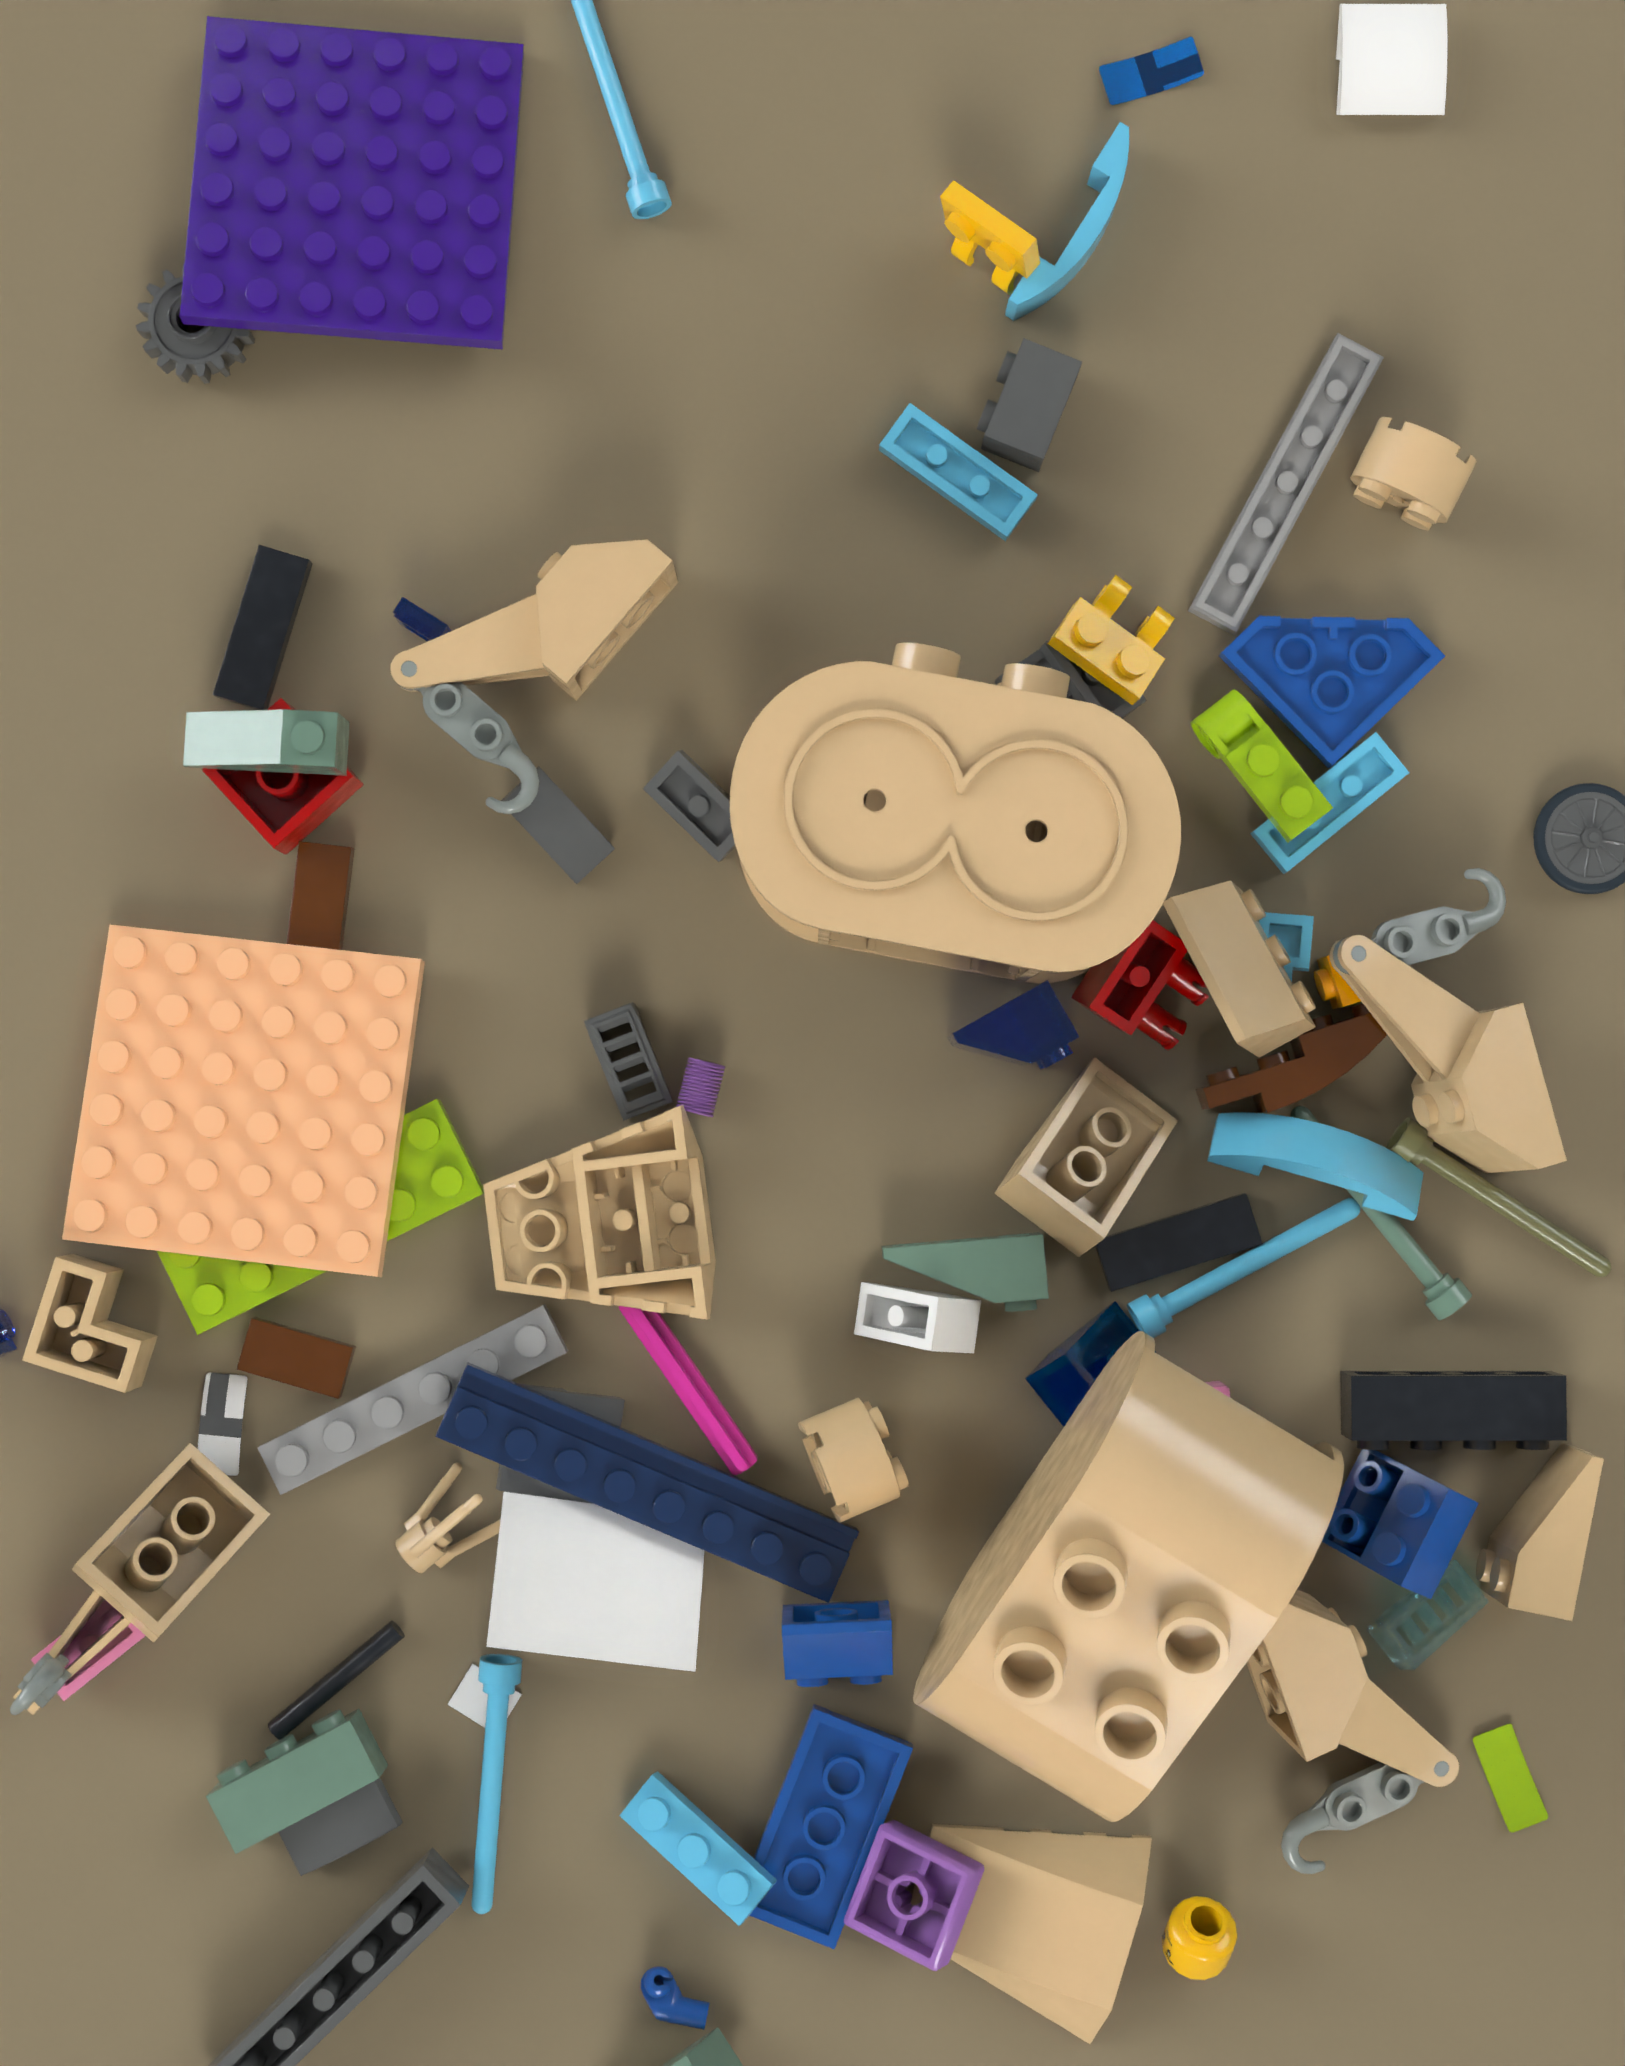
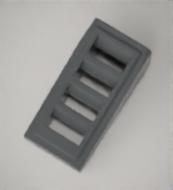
[584,1002,673,1121]

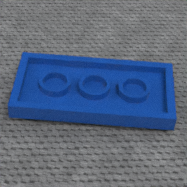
[749,1704,913,1950]

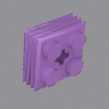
[844,1820,984,1971]

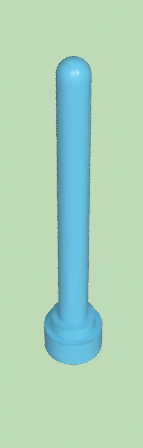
[571,0,672,219]
[1127,1198,1361,1338]
[471,1654,523,1914]

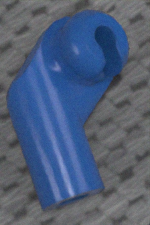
[641,1966,709,2030]

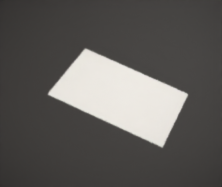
[486,1492,704,1672]

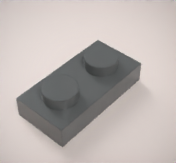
[643,750,736,862]

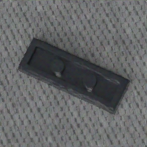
[213,545,313,710]
[1095,1193,1263,1292]

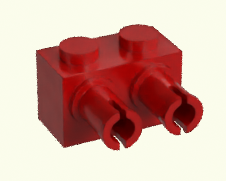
[1071,920,1209,1050]

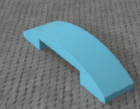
[1005,122,1129,321]
[1207,1112,1424,1221]

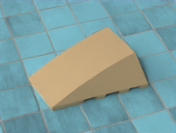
[483,1105,716,1320]
[911,1824,1152,2044]

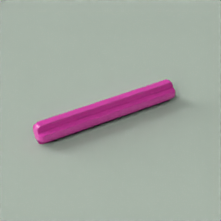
[619,1306,758,1475]

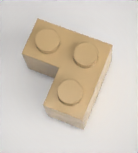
[22,1254,158,1393]

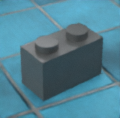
[977,338,1082,472]

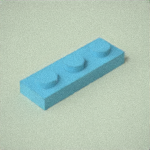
[879,403,1038,542]
[1250,732,1410,874]
[619,1771,777,1926]

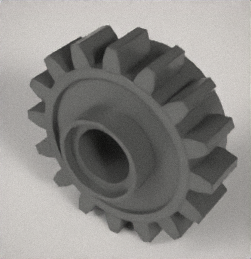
[136,263,255,384]

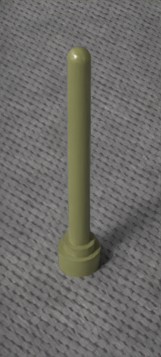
[1386,1117,1611,1277]

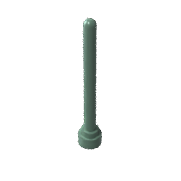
[1290,1106,1472,1321]

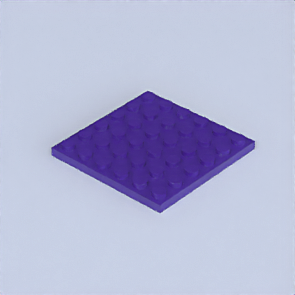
[180,16,524,350]

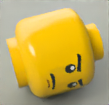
[1162,1896,1237,1980]

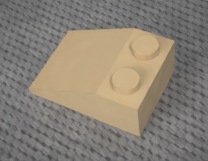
[994,1057,1178,1257]
[1476,1443,1604,1621]

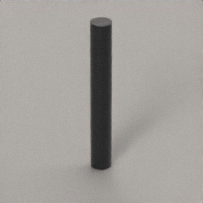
[268,1621,405,1740]

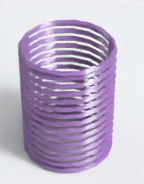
[676,1057,725,1117]

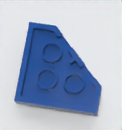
[1219,616,1445,768]

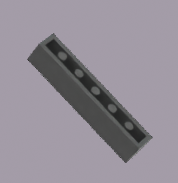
[208,1847,469,2066]

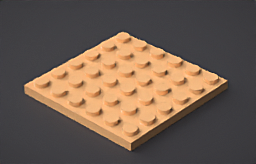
[62,924,425,1277]

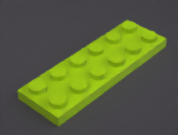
[157,1099,484,1335]

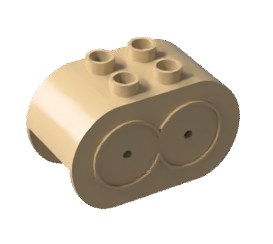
[730,643,1181,984]
[913,1331,1344,1822]

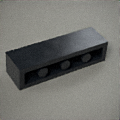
[1340,1371,1567,1450]

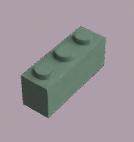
[206,1709,388,1854]

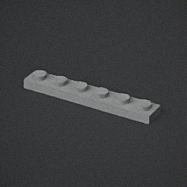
[257,1304,568,1495]

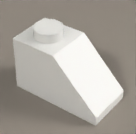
[854,1282,981,1354]

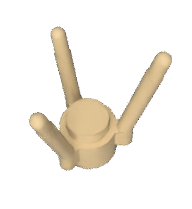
[395,1462,500,1574]

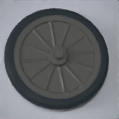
[1533,783,1625,894]

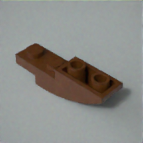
[1195,1003,1387,1113]

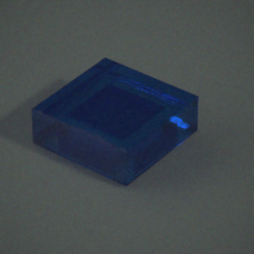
[393,597,452,642]

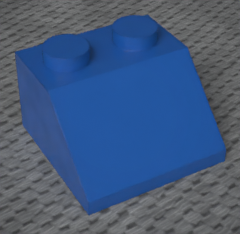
[782,1600,893,1687]

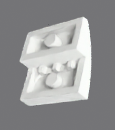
[1336,4,1447,115]

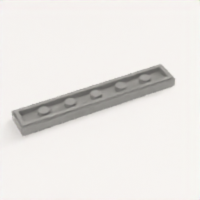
[1188,333,1384,635]

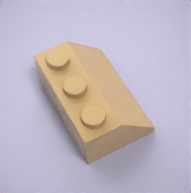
[1163,880,1316,1058]

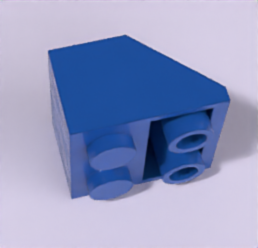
[1322,1449,1479,1599]

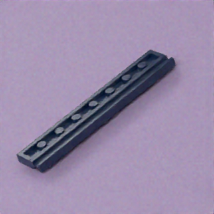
[435,1362,860,1603]

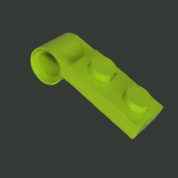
[1190,689,1333,843]

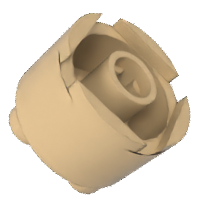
[1350,417,1477,531]
[798,1397,909,1523]

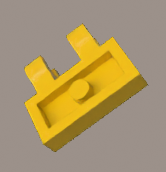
[940,180,1040,295]
[1047,574,1175,705]

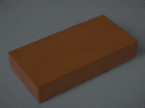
[286,841,355,950]
[237,1317,356,1399]

